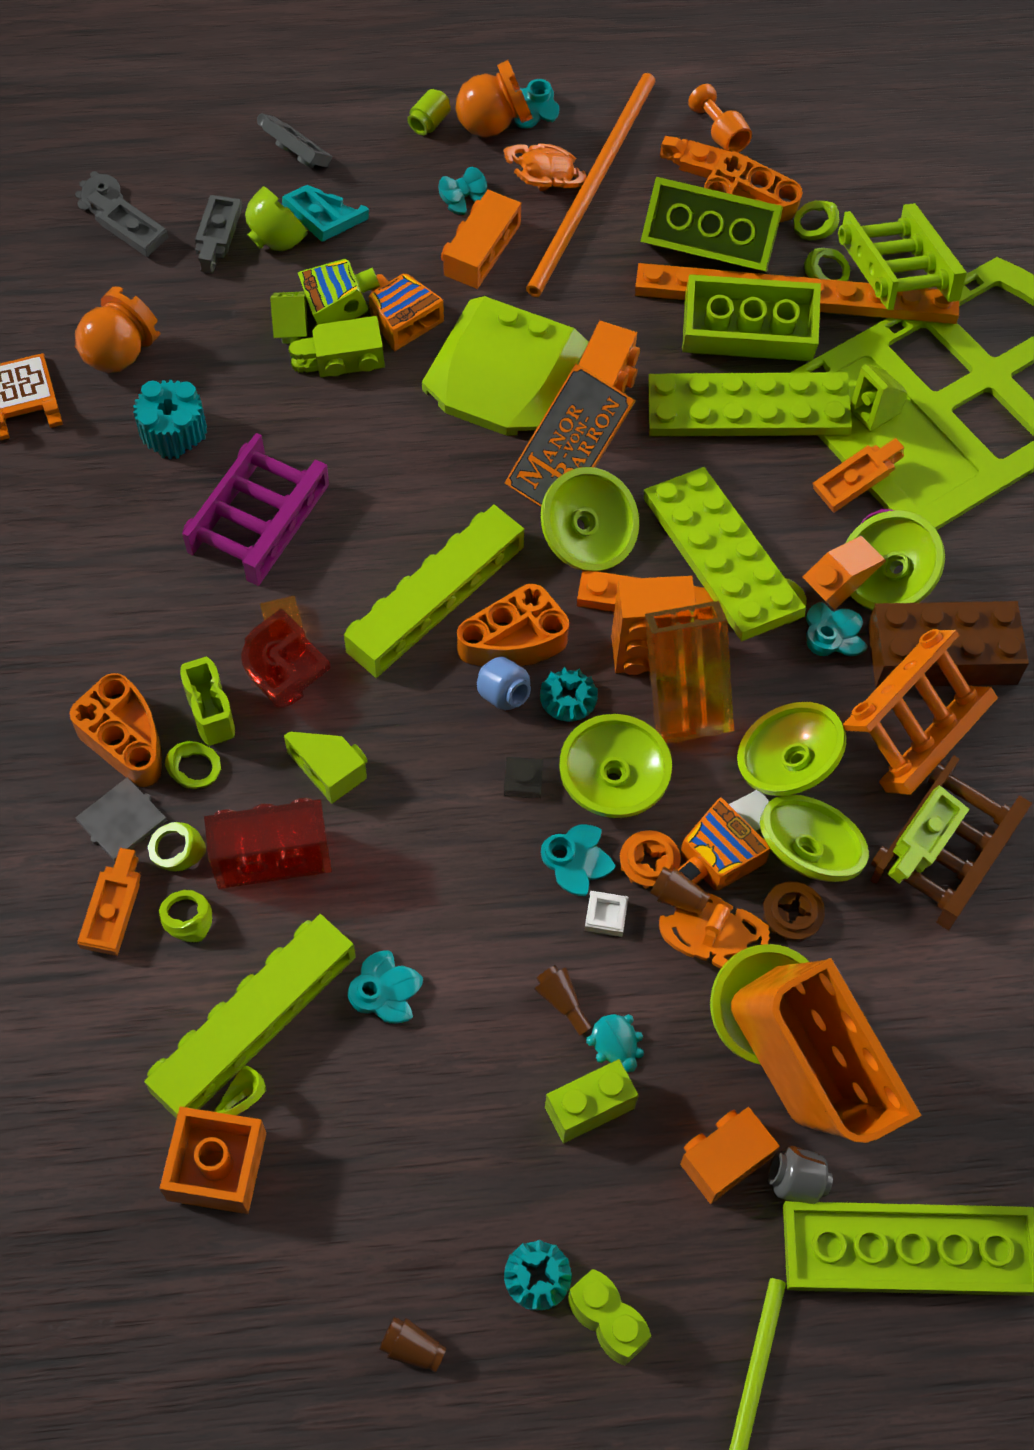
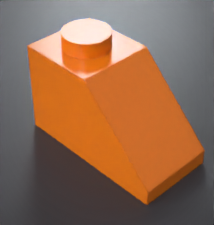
[802,536,886,610]

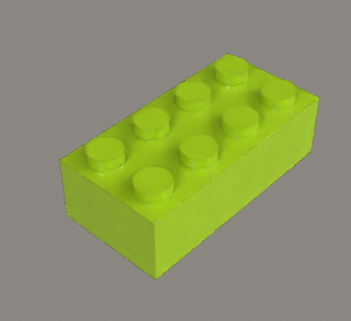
[641,177,783,272]
[682,274,821,361]

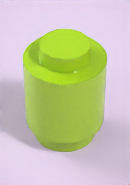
[407,89,451,135]

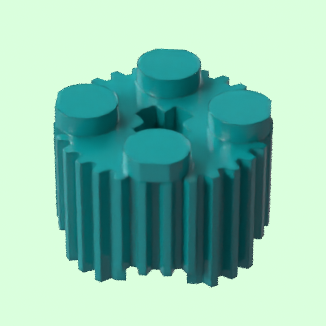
[133,380,207,459]

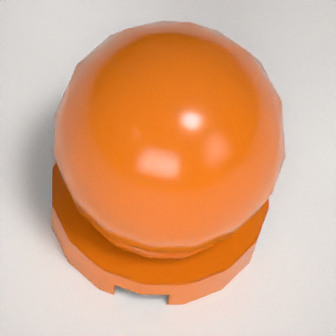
[456,60,533,138]
[75,287,161,373]

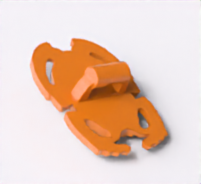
[503,144,587,191]
[659,892,770,969]

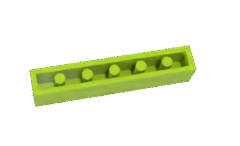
[344,504,524,678]
[144,914,356,1119]

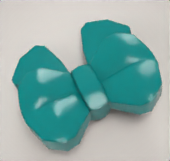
[438,167,487,215]

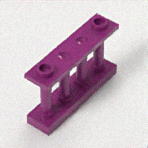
[182,433,329,586]

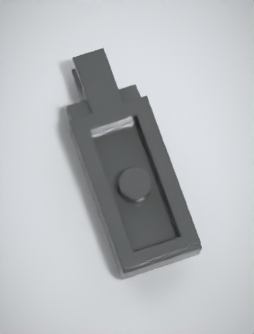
[87,191,169,257]
[195,195,243,274]

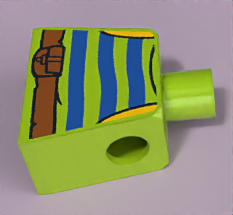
[298,259,380,324]

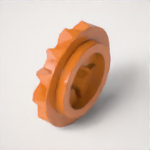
[620,830,681,889]

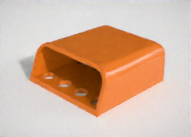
[731,958,922,1143]

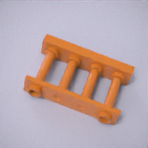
[842,629,998,795]

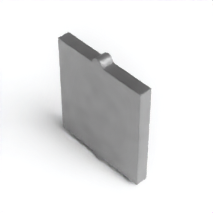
[75,777,167,862]

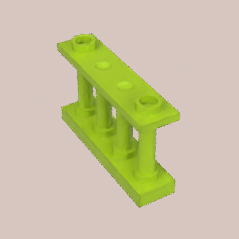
[838,203,967,310]

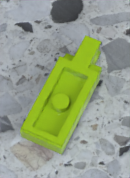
[888,785,969,884]

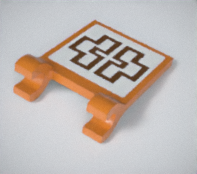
[0,353,63,440]

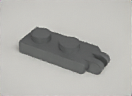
[257,113,333,168]

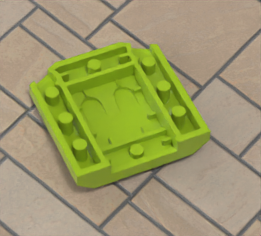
[422,296,589,436]

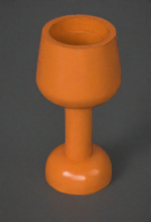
[688,84,752,153]

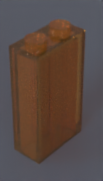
[645,601,734,744]

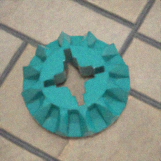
[540,667,598,722]
[504,1239,572,1311]

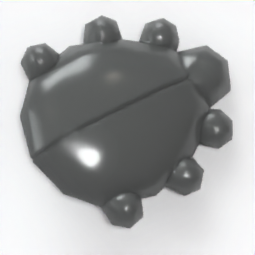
[75,171,123,211]

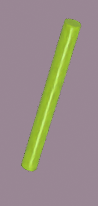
[729,1278,786,1450]

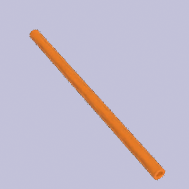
[526,73,656,297]

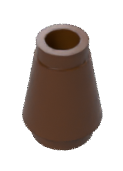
[650,866,710,915]
[379,1317,447,1372]

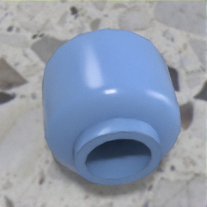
[477,657,531,711]

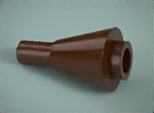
[534,965,593,1036]

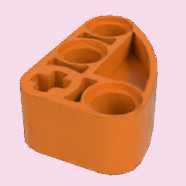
[704,152,803,223]
[457,584,569,666]
[69,673,162,787]

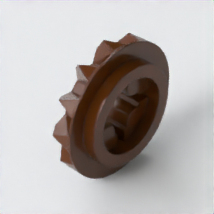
[763,882,825,942]

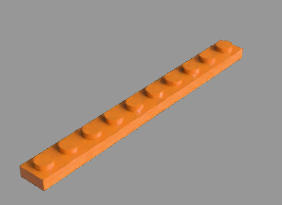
[635,263,959,324]

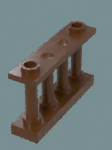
[870,755,1032,931]

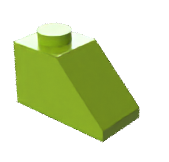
[270,291,308,343]
[850,364,908,431]
[284,732,367,804]

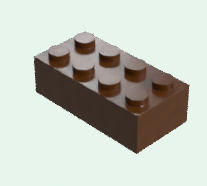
[867,601,1029,687]

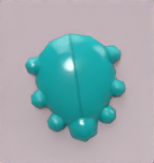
[586,1014,644,1072]

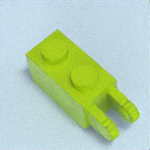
[288,316,385,377]

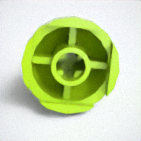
[245,186,308,251]

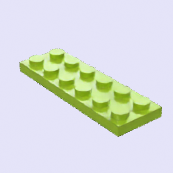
[648,372,852,436]
[644,467,806,642]
[783,1201,1034,1296]

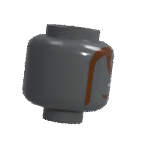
[768,1146,833,1204]

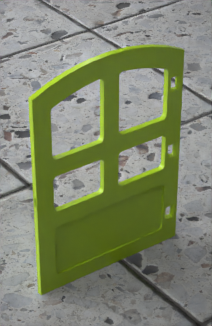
[790,257,1034,530]

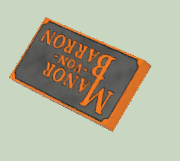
[505,364,636,506]

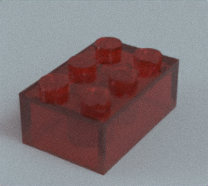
[204,798,332,889]

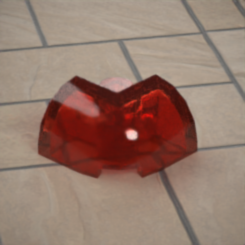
[241,608,330,708]

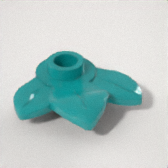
[514,79,559,128]
[806,602,868,656]
[541,824,615,896]
[348,950,423,1024]

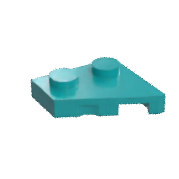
[282,185,369,242]

